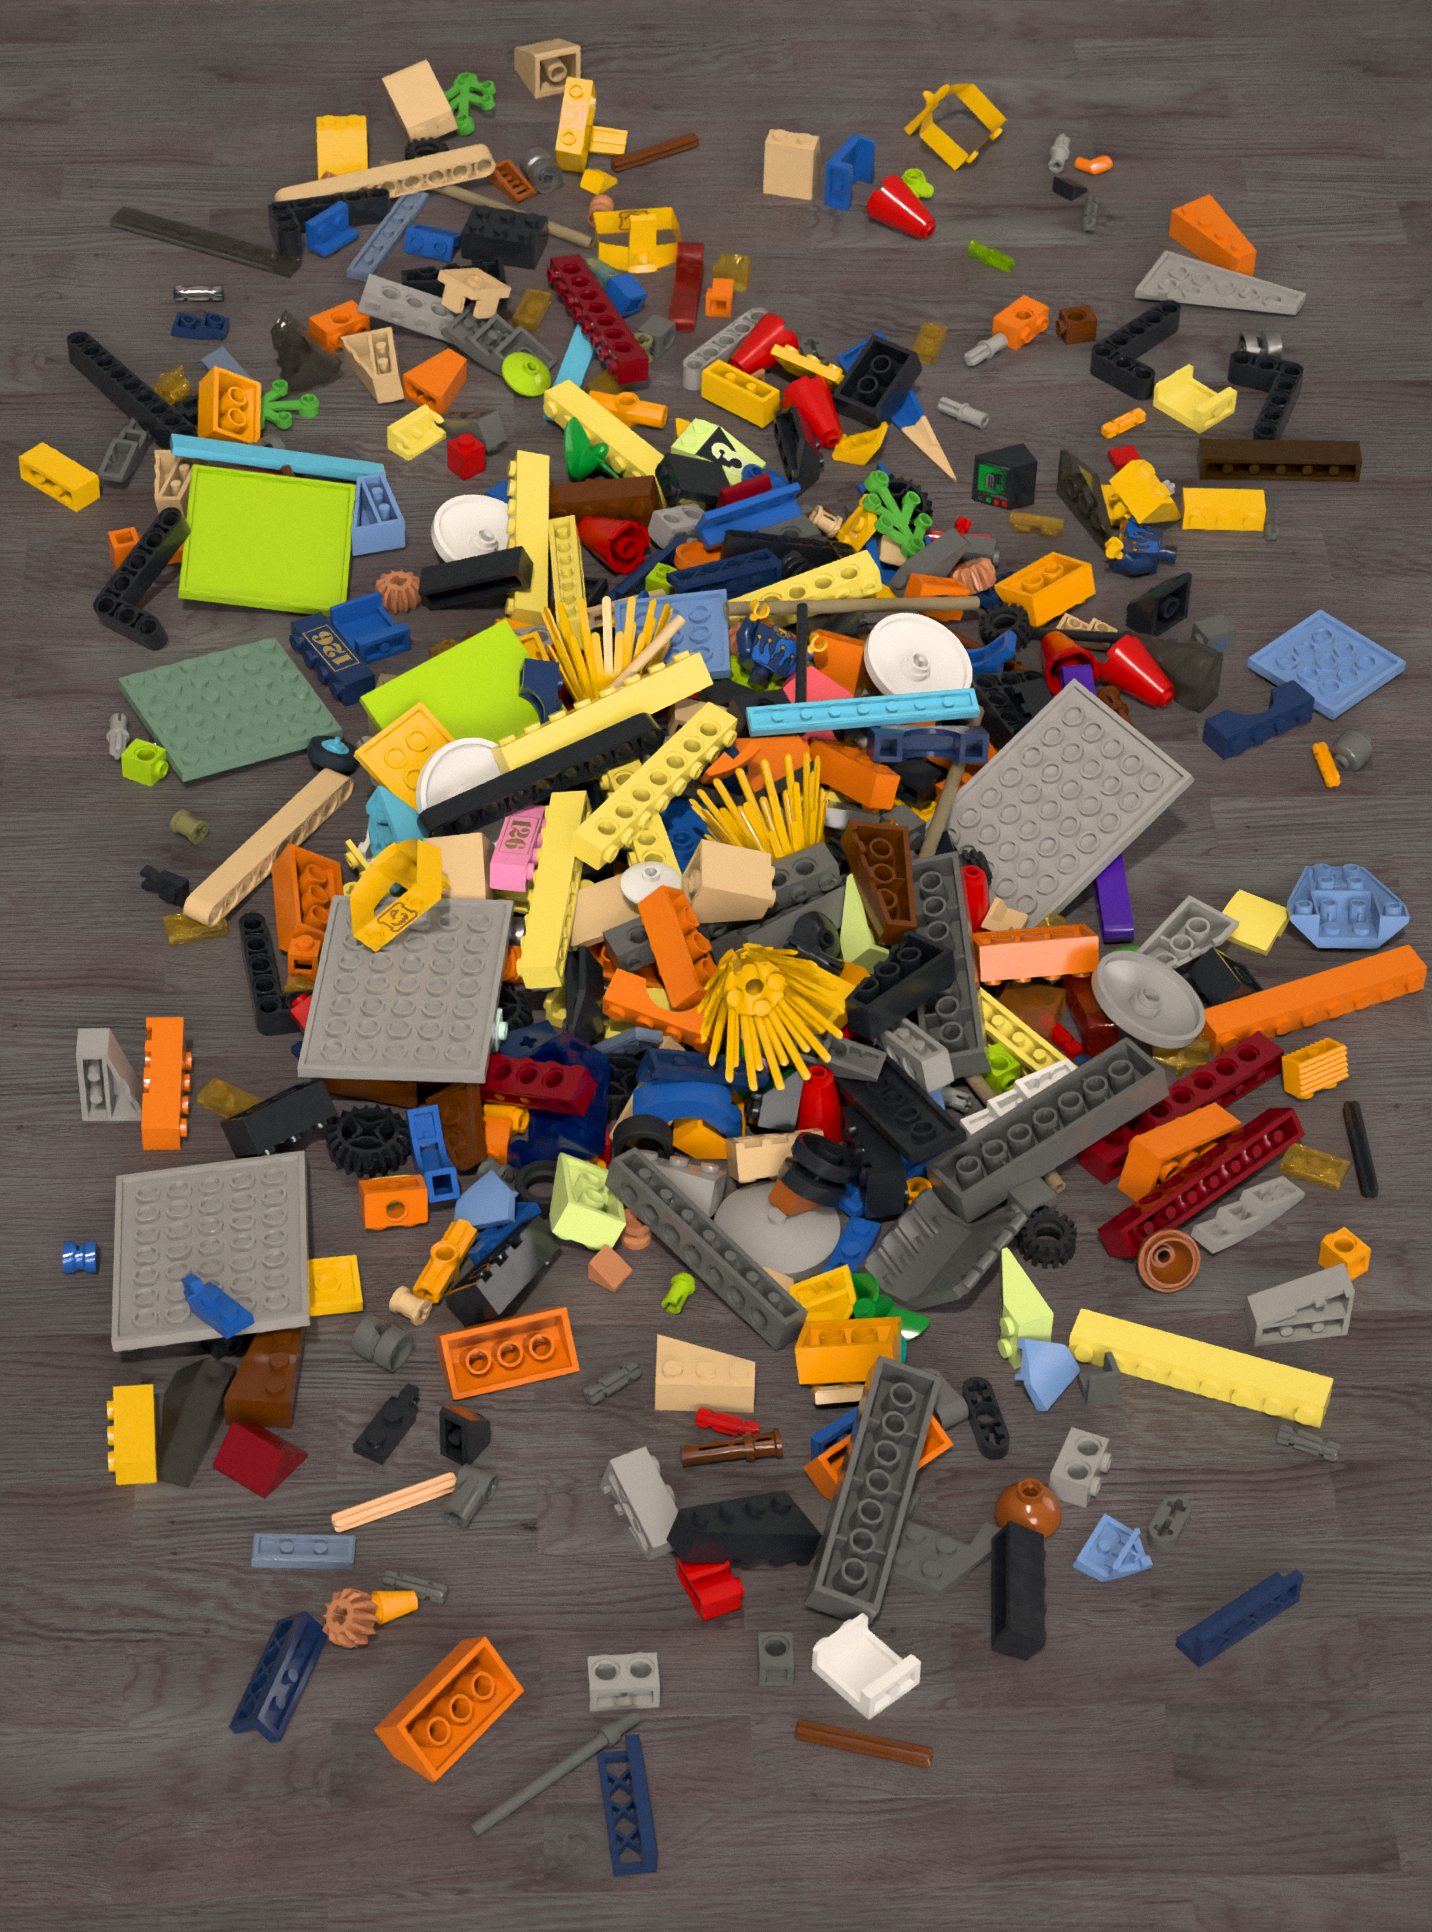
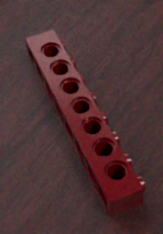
[547,254,649,384]
[1079,1031,1284,1185]
[1097,1108,1305,1258]

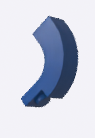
[965,630,1017,679]
[633,1078,742,1138]
[405,1104,461,1203]

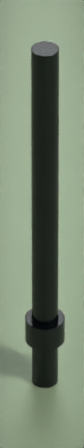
[795,603,808,736]

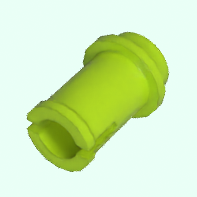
[661,1272,695,1314]

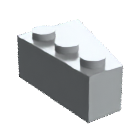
[76,1028,144,1121]
[639,1150,727,1218]
[1244,1263,1355,1347]
[599,1446,678,1561]

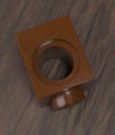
[1056,305,1097,345]

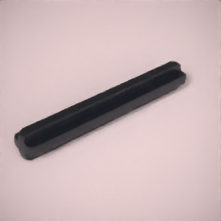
[1343,1100,1379,1198]

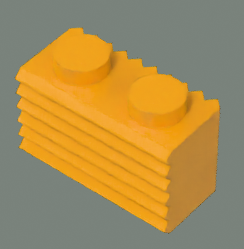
[1282,1038,1349,1099]

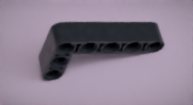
[268,188,391,256]
[1090,300,1181,401]
[1227,351,1304,440]
[93,507,190,651]
[720,530,858,568]
[970,670,1047,750]
[239,912,313,1036]

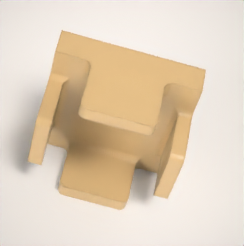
[437,268,511,319]

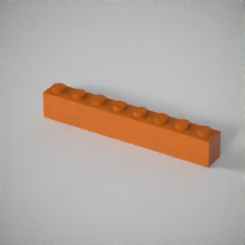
[1198,944,1427,1056]

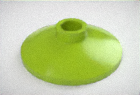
[502,352,551,397]

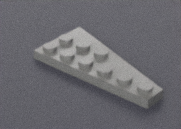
[1135,250,1306,315]

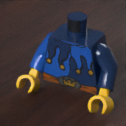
[1105,498,1178,575]
[736,599,828,690]

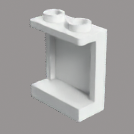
[812,1613,921,1720]

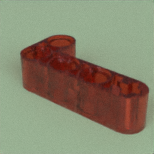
[668,241,704,332]
[1060,972,1119,1058]

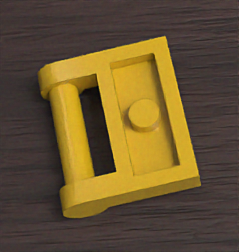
[835,494,877,552]

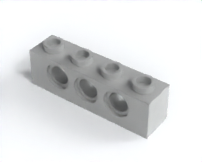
[357,273,467,344]
[864,1017,954,1093]

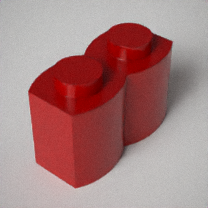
[676,1556,744,1621]

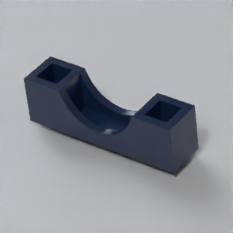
[518,658,563,725]
[1202,680,1315,760]
[866,725,989,763]

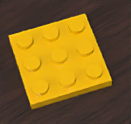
[353,701,455,815]

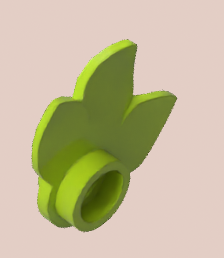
[901,169,934,198]

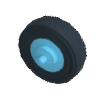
[307,735,358,772]

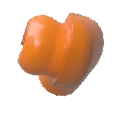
[1074,155,1113,175]

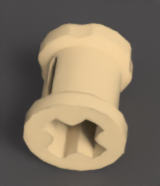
[809,505,843,539]
[389,1286,432,1326]

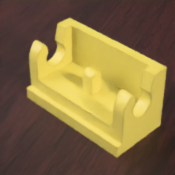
[387,404,446,461]

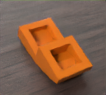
[700,740,762,785]

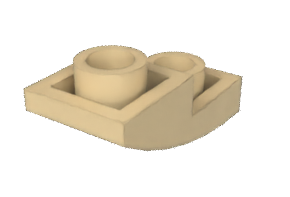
[1056,612,1118,650]

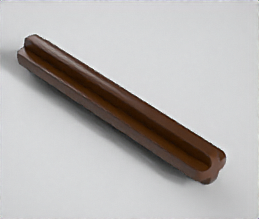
[610,133,699,172]
[795,1719,933,1768]

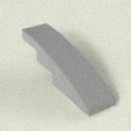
[1191,1176,1305,1254]

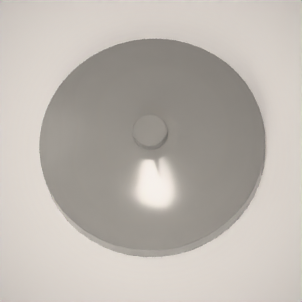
[1091,951,1205,1049]
[714,1180,841,1281]

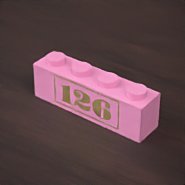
[489,805,546,892]

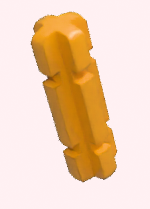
[1101,408,1146,439]
[1312,742,1341,788]

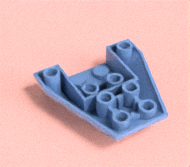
[1286,863,1410,949]

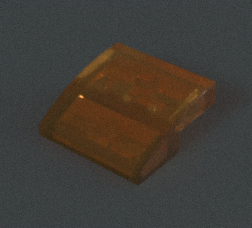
[999,980,1068,1041]

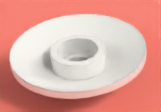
[621,861,681,904]

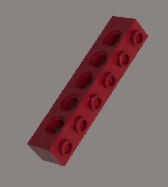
[420,1053,598,1117]

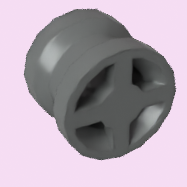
[476,1156,514,1186]

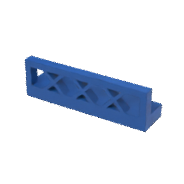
[695,482,803,551]

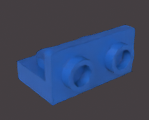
[305,201,359,257]
[403,223,461,262]

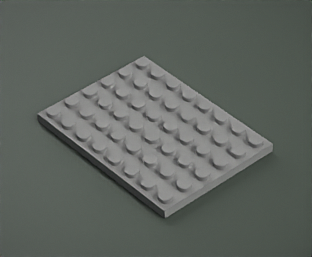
[925,679,1195,928]
[297,895,514,1083]
[111,1150,310,1352]

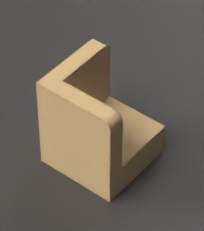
[981,897,1029,932]

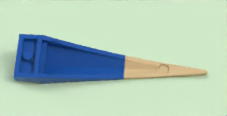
[836,331,956,482]

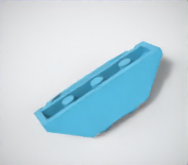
[365,785,426,893]

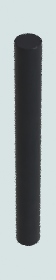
[1031,627,1132,644]

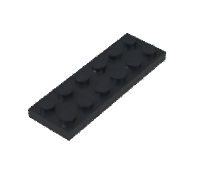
[834,1044,967,1165]

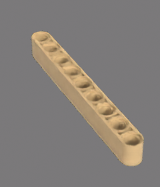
[274,144,496,202]
[183,768,354,927]

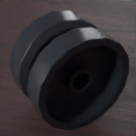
[778,1132,860,1207]

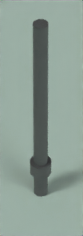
[468,1710,641,1838]

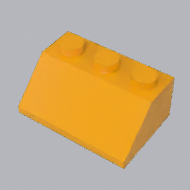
[198,366,261,444]
[994,552,1096,627]
[673,1091,746,1159]
[794,1316,902,1387]

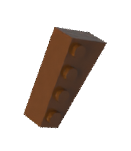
[549,475,664,537]
[840,820,917,946]
[224,1326,306,1428]

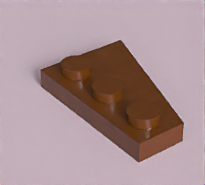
[425,1082,487,1171]

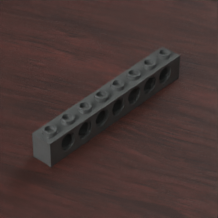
[602,842,841,972]
[605,1147,808,1350]

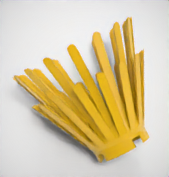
[540,596,674,702]
[689,752,829,863]
[697,943,845,1091]

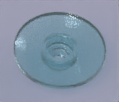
[584,257,623,288]

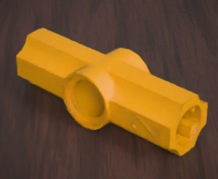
[588,390,668,429]
[413,1219,477,1304]

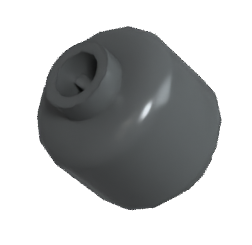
[1330,729,1373,772]

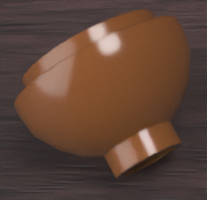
[1136,1228,1200,1292]
[994,1478,1062,1538]

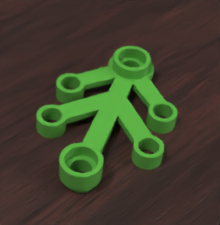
[443,72,496,136]
[260,379,320,430]
[862,470,933,560]

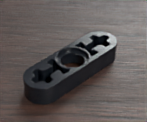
[962,1377,1010,1460]

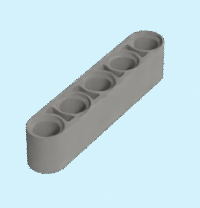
[682,308,769,391]

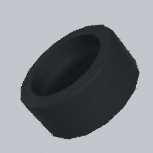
[613,1114,673,1160]
[515,1160,557,1220]

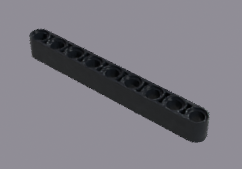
[67,331,198,450]
[417,712,665,838]

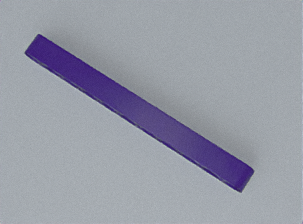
[1060,664,1134,943]

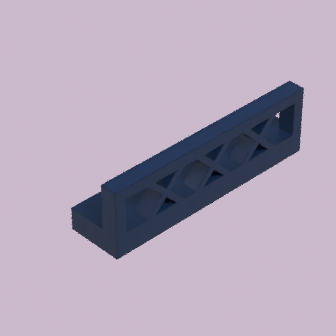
[600,535,687,604]
[666,548,782,600]
[635,1047,770,1092]
[1176,1569,1304,1668]
[229,1611,327,1743]
[597,1734,657,1876]

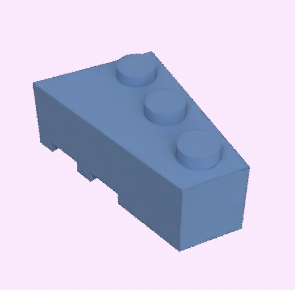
[351,472,405,556]

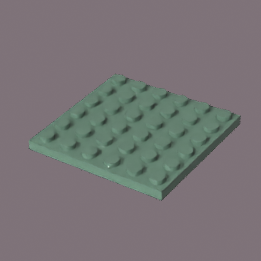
[118,637,343,782]

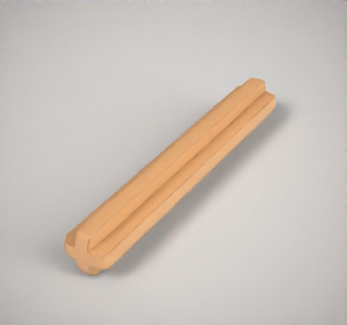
[331,1472,456,1533]

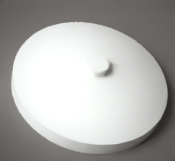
[431,495,511,563]
[864,613,972,695]
[416,738,506,847]

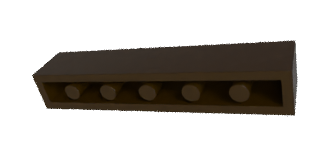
[1197,439,1362,482]

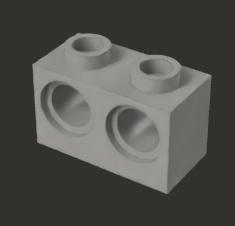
[647,503,705,549]
[1049,1427,1113,1508]
[587,1652,660,1712]

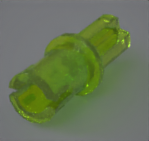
[967,240,1015,272]

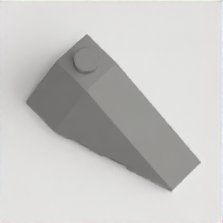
[1136,895,1240,969]

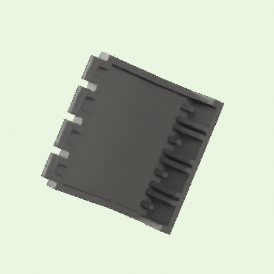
[857,1188,1028,1312]

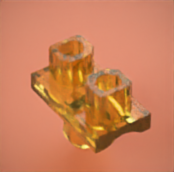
[149,365,191,405]
[1152,1033,1210,1076]

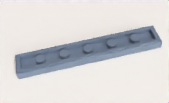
[346,192,429,282]

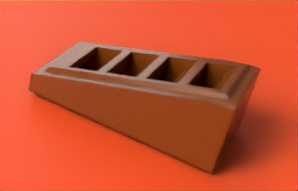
[486,158,537,204]
[768,1179,822,1215]

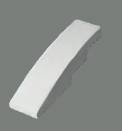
[960,1058,1076,1137]

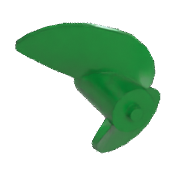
[564,417,620,482]
[851,1272,930,1341]

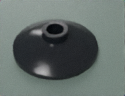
[793,911,841,959]

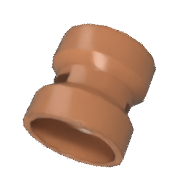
[587,195,614,228]
[620,1208,651,1250]

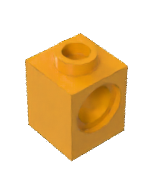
[1318,1227,1371,1281]

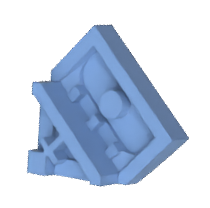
[454,1169,519,1230]
[1014,1338,1081,1411]
[1072,1513,1153,1582]

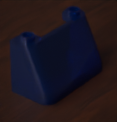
[507,1031,610,1170]

